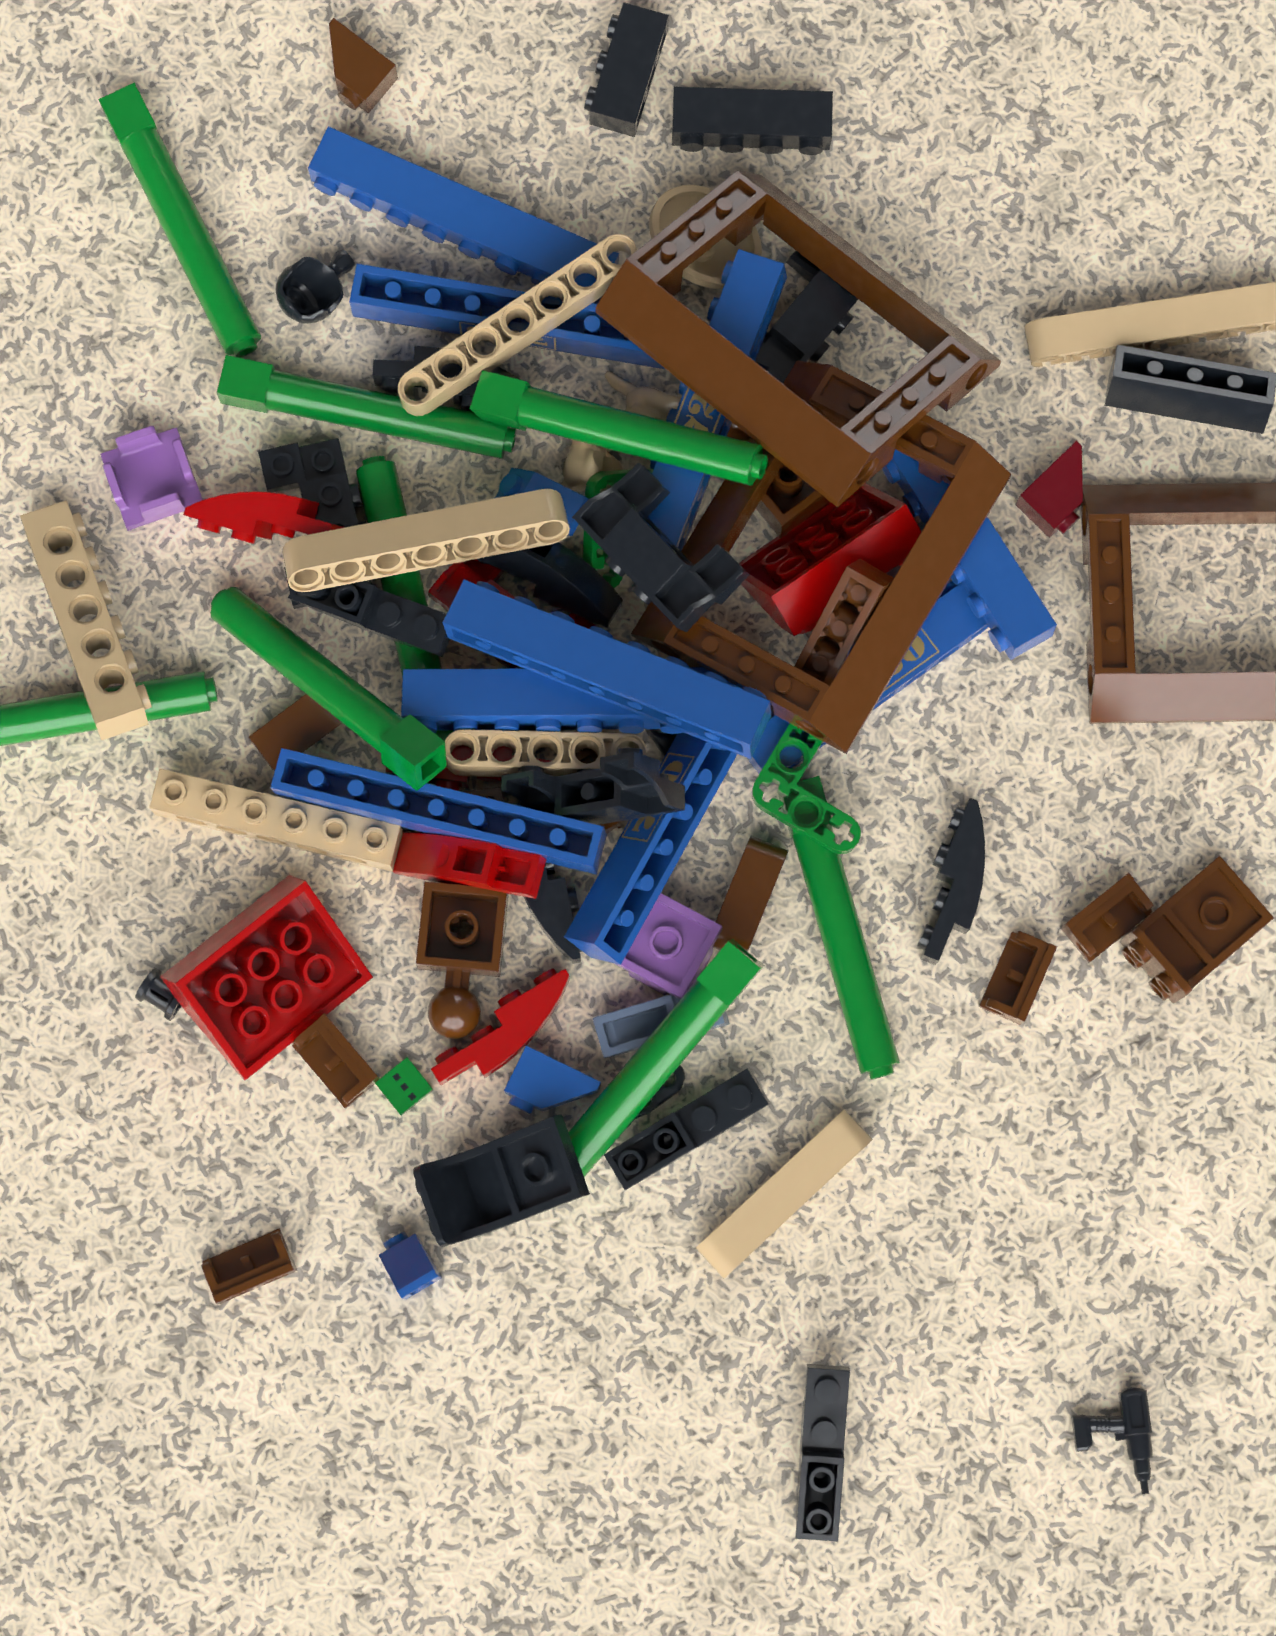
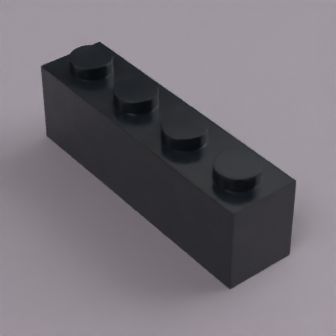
[672,87,833,155]
[1104,345,1276,434]

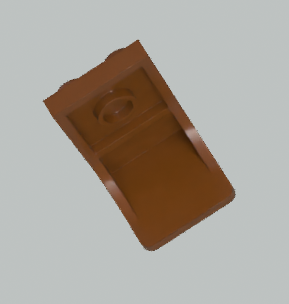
[1119,856,1274,1004]

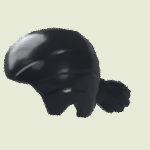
[275,249,356,324]

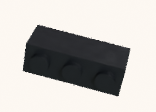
[584,2,669,137]

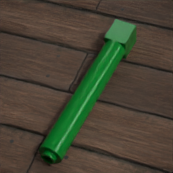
[98,83,261,358]
[217,355,517,459]
[470,370,768,486]
[356,456,453,741]
[210,587,447,791]
[0,671,218,746]
[778,776,900,1080]
[568,939,765,1178]

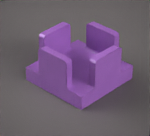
[100,426,203,531]
[614,893,722,999]

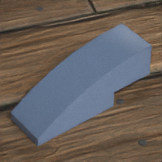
[593,994,730,1058]

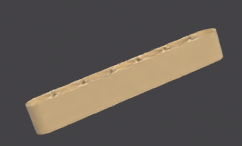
[398,234,637,416]
[1024,282,1276,367]
[282,489,570,592]

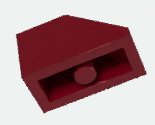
[1015,440,1083,538]

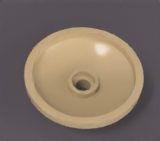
[649,185,762,289]

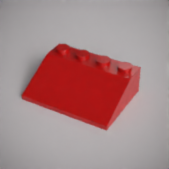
[739,483,921,637]
[160,875,373,1080]

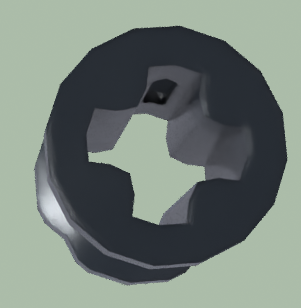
[135,968,182,1021]

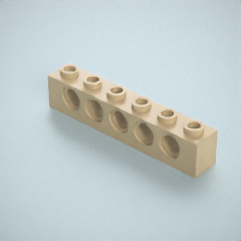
[20,500,152,741]
[149,769,403,872]

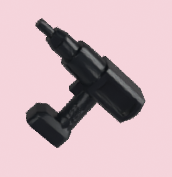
[1071,1387,1153,1494]

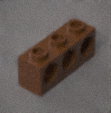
[794,558,894,686]

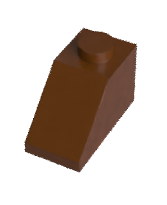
[329,18,398,114]

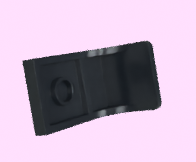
[413,1114,590,1247]

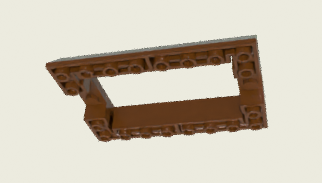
[595,170,1001,507]
[631,361,1011,754]
[1081,482,1276,724]

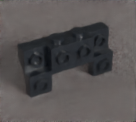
[755,251,859,383]
[258,438,373,609]
[572,462,750,632]
[501,747,685,825]

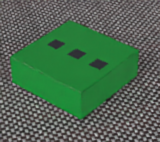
[375,1057,433,1116]

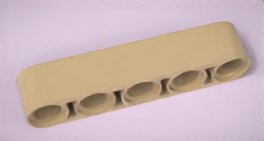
[445,730,647,777]
[696,1109,873,1279]

